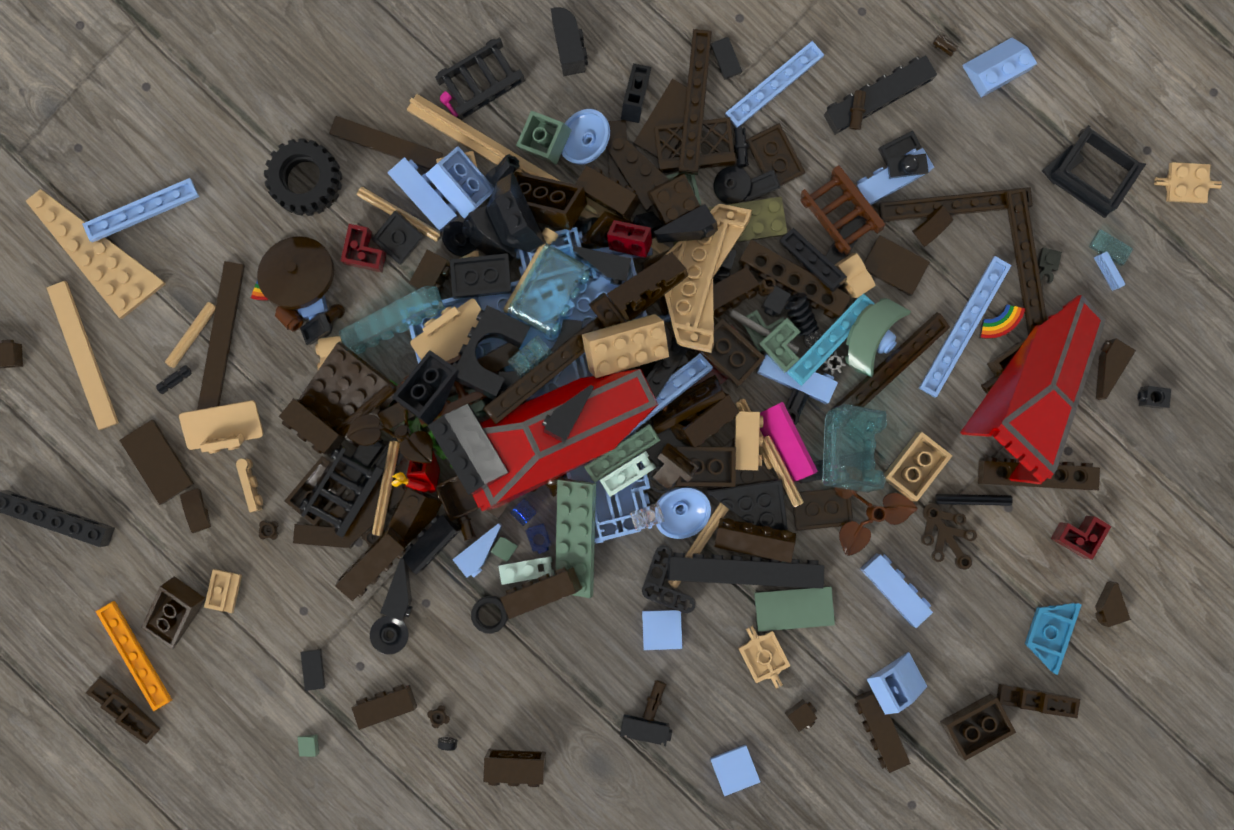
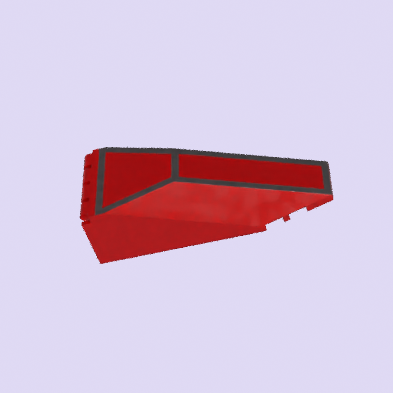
[960,295,1106,484]
[473,369,658,511]

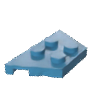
[1025,603,1082,675]

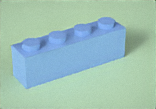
[856,148,934,205]
[387,157,458,232]
[756,353,838,404]
[860,553,933,628]

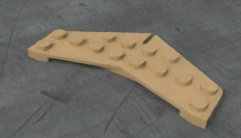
[665,204,752,353]

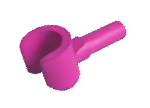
[440,91,458,118]

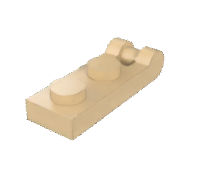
[236,459,263,512]

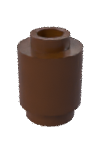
[275,307,304,332]

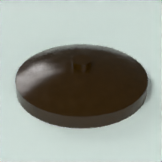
[257,236,334,310]

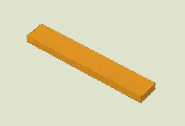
[96,601,172,712]

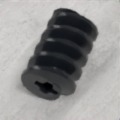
[785,293,819,336]

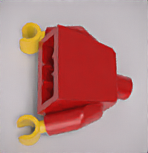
[391,451,440,492]

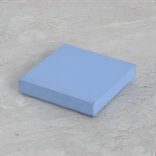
[642,610,682,650]
[710,744,760,796]

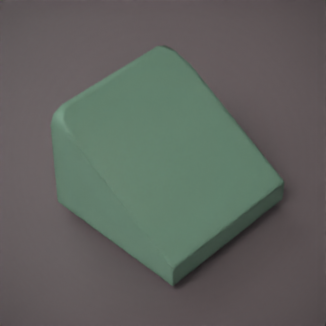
[491,535,518,562]
[297,734,319,757]

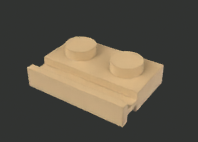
[204,569,242,613]

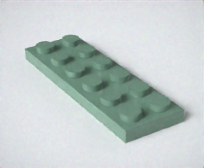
[555,478,596,598]

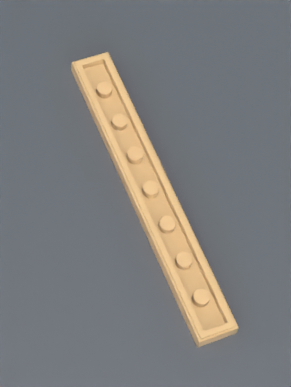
[47,281,119,430]

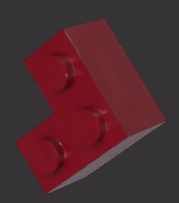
[340,224,386,272]
[1051,516,1112,560]

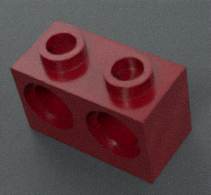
[607,220,652,258]

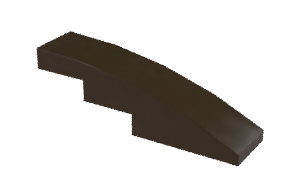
[86,676,160,744]
[997,684,1081,718]

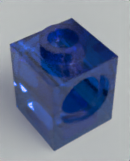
[510,498,538,526]
[525,523,552,554]

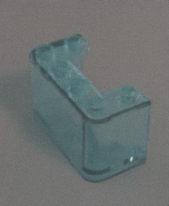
[508,243,590,338]
[823,404,887,492]

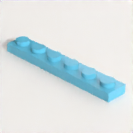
[787,294,875,386]

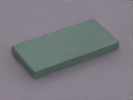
[754,586,835,631]

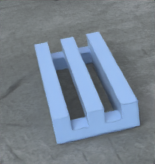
[1094,251,1125,291]

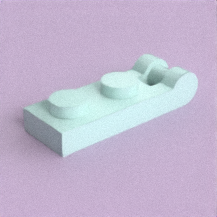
[600,451,656,497]
[498,556,555,585]

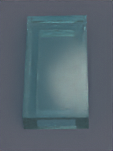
[1089,229,1133,266]

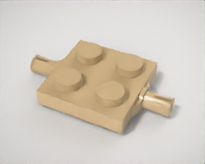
[1154,162,1222,204]
[738,625,790,688]

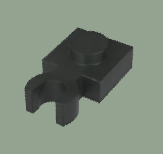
[1038,248,1062,283]

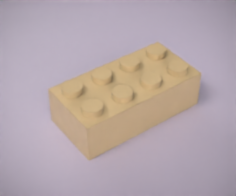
[582,314,669,378]

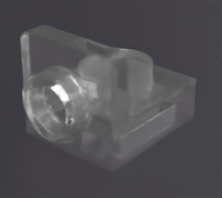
[630,502,665,531]

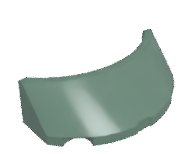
[845,298,911,377]

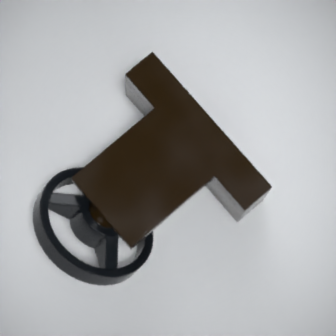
[649,443,698,493]

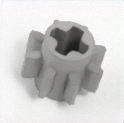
[823,351,846,376]

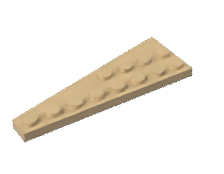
[26,189,166,319]

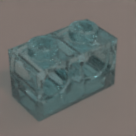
[508,335,552,378]

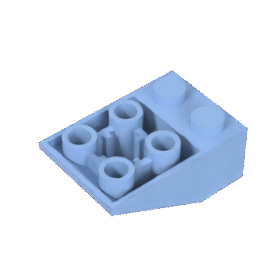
[867,652,927,715]

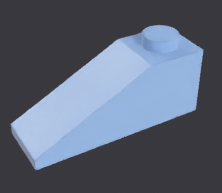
[452,523,502,578]

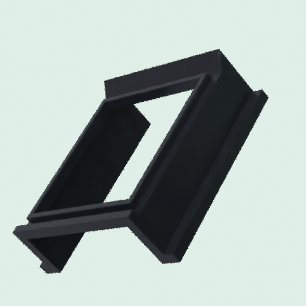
[1049,125,1146,218]

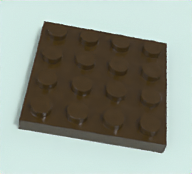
[299,342,396,448]

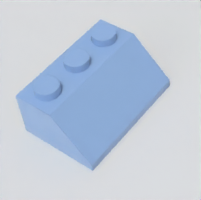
[962,37,1037,98]
[425,146,494,218]

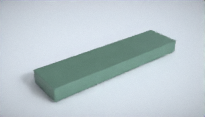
[584,424,660,483]

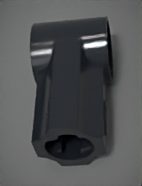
[485,154,520,188]
[785,389,809,425]

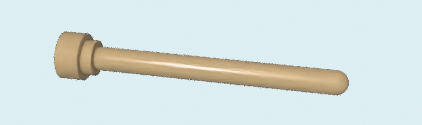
[503,227,559,313]

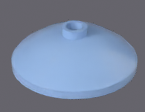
[561,109,610,165]
[654,486,711,539]

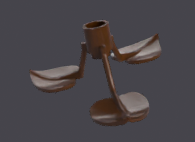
[833,465,918,556]

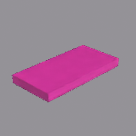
[759,402,818,482]

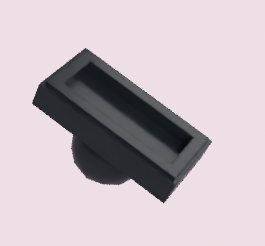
[887,154,929,179]
[300,313,333,345]

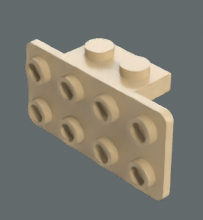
[410,299,481,361]
[179,400,264,454]

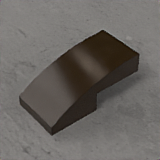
[912,205,954,247]
[180,488,211,533]

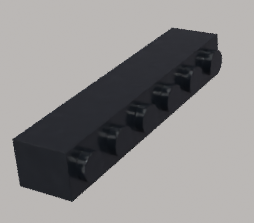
[824,55,937,135]

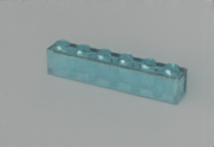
[338,286,444,354]

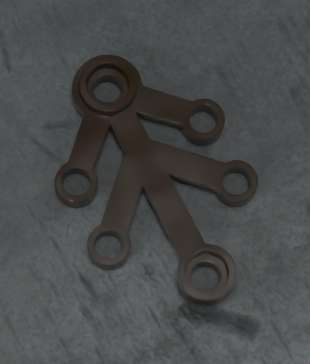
[921,503,977,570]

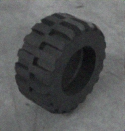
[264,138,343,216]

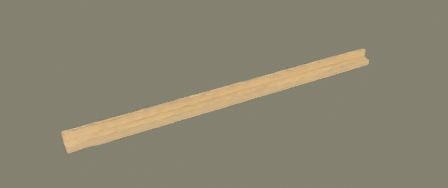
[407,94,671,258]

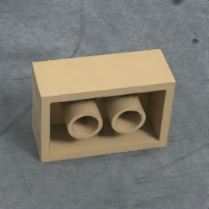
[881,432,952,502]

